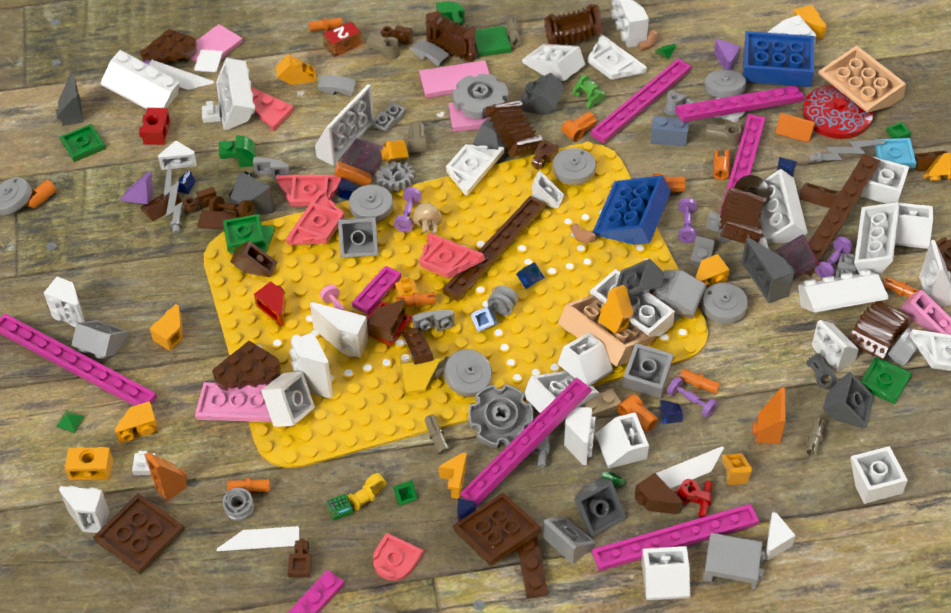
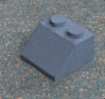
[651,116,689,147]

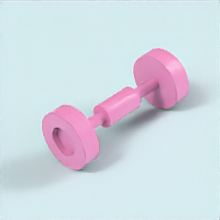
[320,285,354,313]

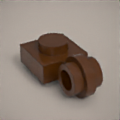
[381,25,413,45]
[531,140,559,170]
[183,187,217,213]
[287,538,312,578]

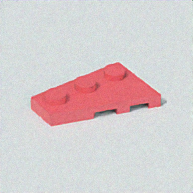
[251,87,294,132]

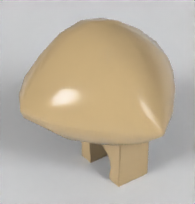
[412,202,442,235]

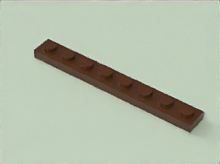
[794,154,881,277]
[443,196,545,302]

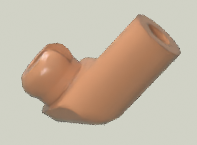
[637,29,658,51]
[570,223,596,243]

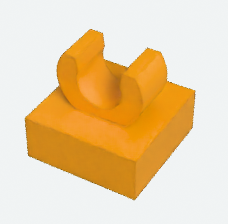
[395,277,418,296]

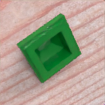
[655,44,676,59]
[56,410,84,433]
[602,471,627,488]
[392,479,418,506]

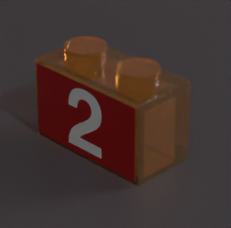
[322,21,362,57]

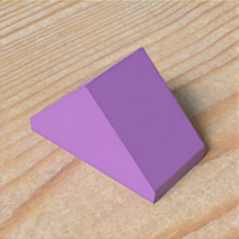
[714,39,741,70]
[121,171,153,204]

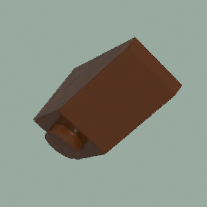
[230,241,277,277]
[367,300,406,341]
[635,473,683,514]

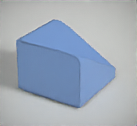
[471,306,498,332]

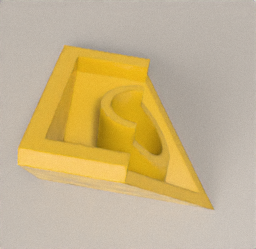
[400,358,441,394]

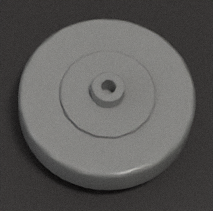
[704,70,746,98]
[553,148,596,185]
[0,177,32,215]
[349,185,393,222]
[701,283,748,323]
[444,349,492,397]

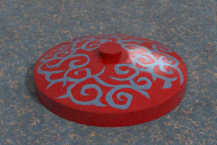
[802,85,874,139]

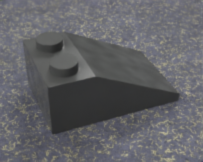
[742,238,794,303]

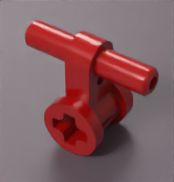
[674,479,713,518]

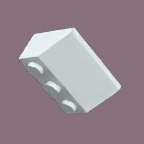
[289,332,333,398]

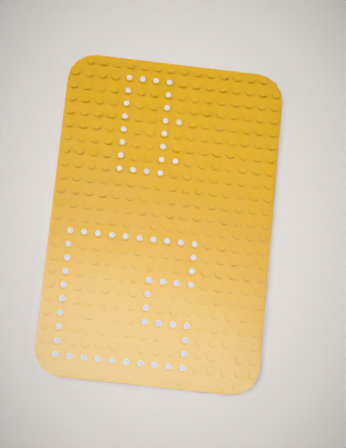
[204,142,708,468]

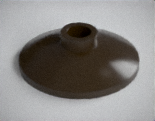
[734,175,770,206]

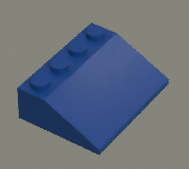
[742,31,814,87]
[592,175,671,245]

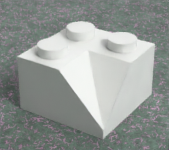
[861,157,909,204]
[261,371,315,427]
[850,446,908,504]

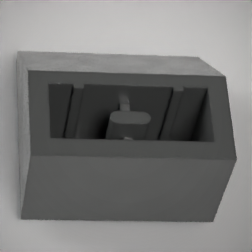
[519,72,564,115]

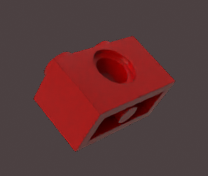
[139,107,171,145]

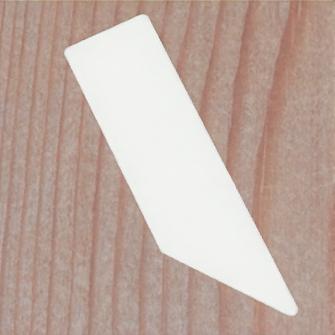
[149,60,214,90]
[656,446,724,489]
[216,526,299,551]

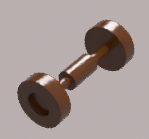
[209,196,254,217]

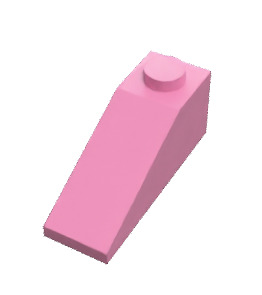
[900,289,951,335]

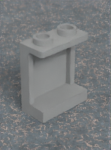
[703,533,765,589]

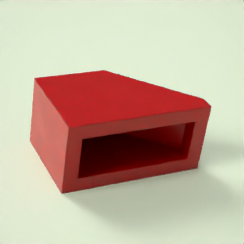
[254,281,286,327]

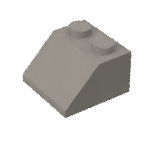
[338,217,378,258]
[653,270,706,314]
[71,320,130,359]
[622,343,674,398]

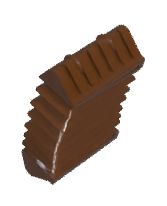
[544,4,603,46]
[425,10,476,62]
[485,101,543,158]
[720,187,766,244]
[849,301,912,361]

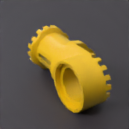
[347,473,387,511]

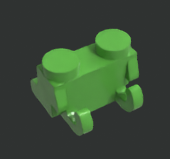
[572,75,606,109]

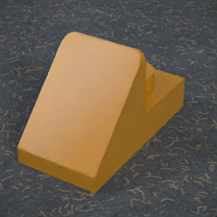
[438,453,467,499]
[722,453,752,485]

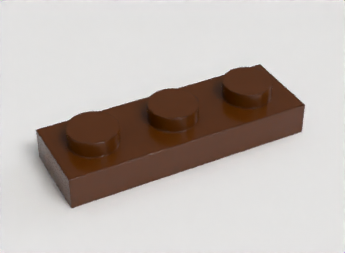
[401,328,434,365]
[517,536,548,599]

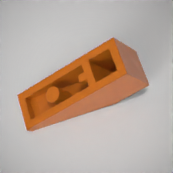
[144,452,187,501]

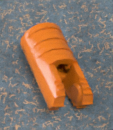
[713,150,730,180]
[25,180,57,209]

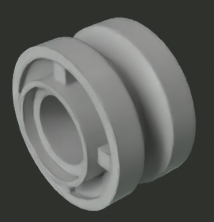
[487,286,518,315]
[222,488,254,521]

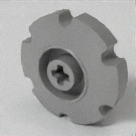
[453,74,508,119]
[468,385,533,448]

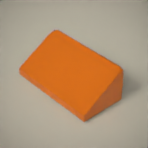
[775,113,815,143]
[334,161,372,186]

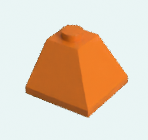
[752,387,786,444]

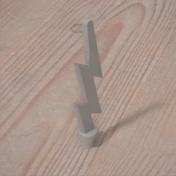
[809,140,885,163]
[163,163,182,234]

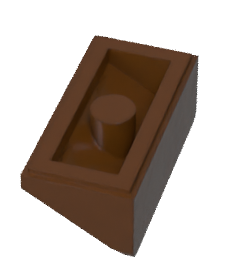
[914,150,948,172]
[799,182,839,208]
[140,193,182,221]
[197,210,238,229]

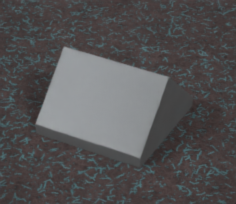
[543,516,596,564]

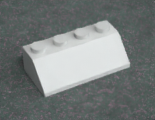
[101,50,180,109]
[216,58,255,130]
[760,169,808,244]
[854,202,900,275]
[590,269,675,336]
[798,270,888,312]

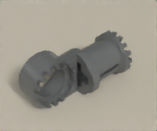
[806,353,838,390]

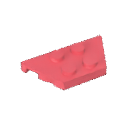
[276,175,346,206]
[286,190,344,245]
[419,233,485,279]

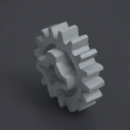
[376,161,415,193]

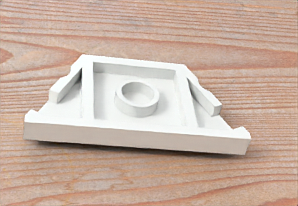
[588,34,647,80]
[446,144,504,196]
[909,329,951,371]

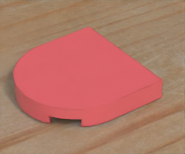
[373,533,424,581]

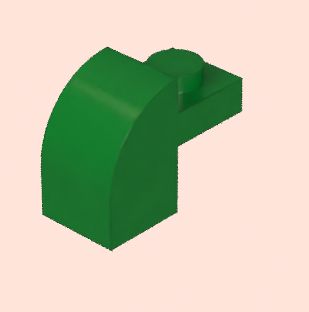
[436,1,465,26]
[219,135,257,168]

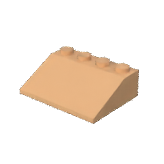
[818,46,906,113]
[558,295,657,367]

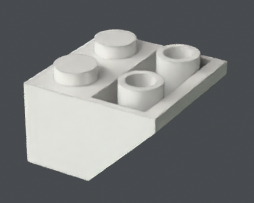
[895,203,933,249]
[44,277,85,327]
[812,320,859,372]
[558,332,613,386]
[564,407,595,465]
[595,413,649,469]
[59,486,110,533]
[641,547,690,600]

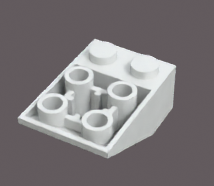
[611,0,649,48]

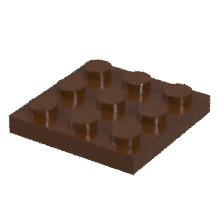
[452,492,542,567]
[93,493,185,575]

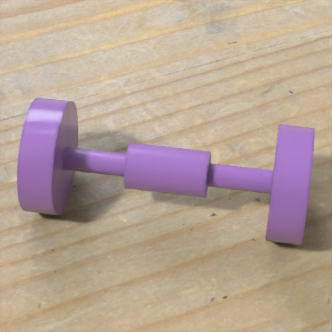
[394,187,422,232]
[678,198,697,243]
[815,237,853,279]
[667,376,718,419]

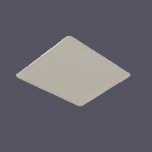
[194,50,222,72]

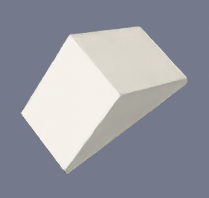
[158,141,197,170]
[532,171,564,208]
[764,512,796,560]

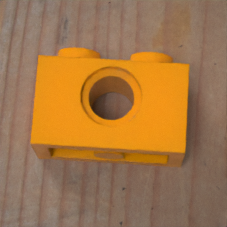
[65,447,113,480]

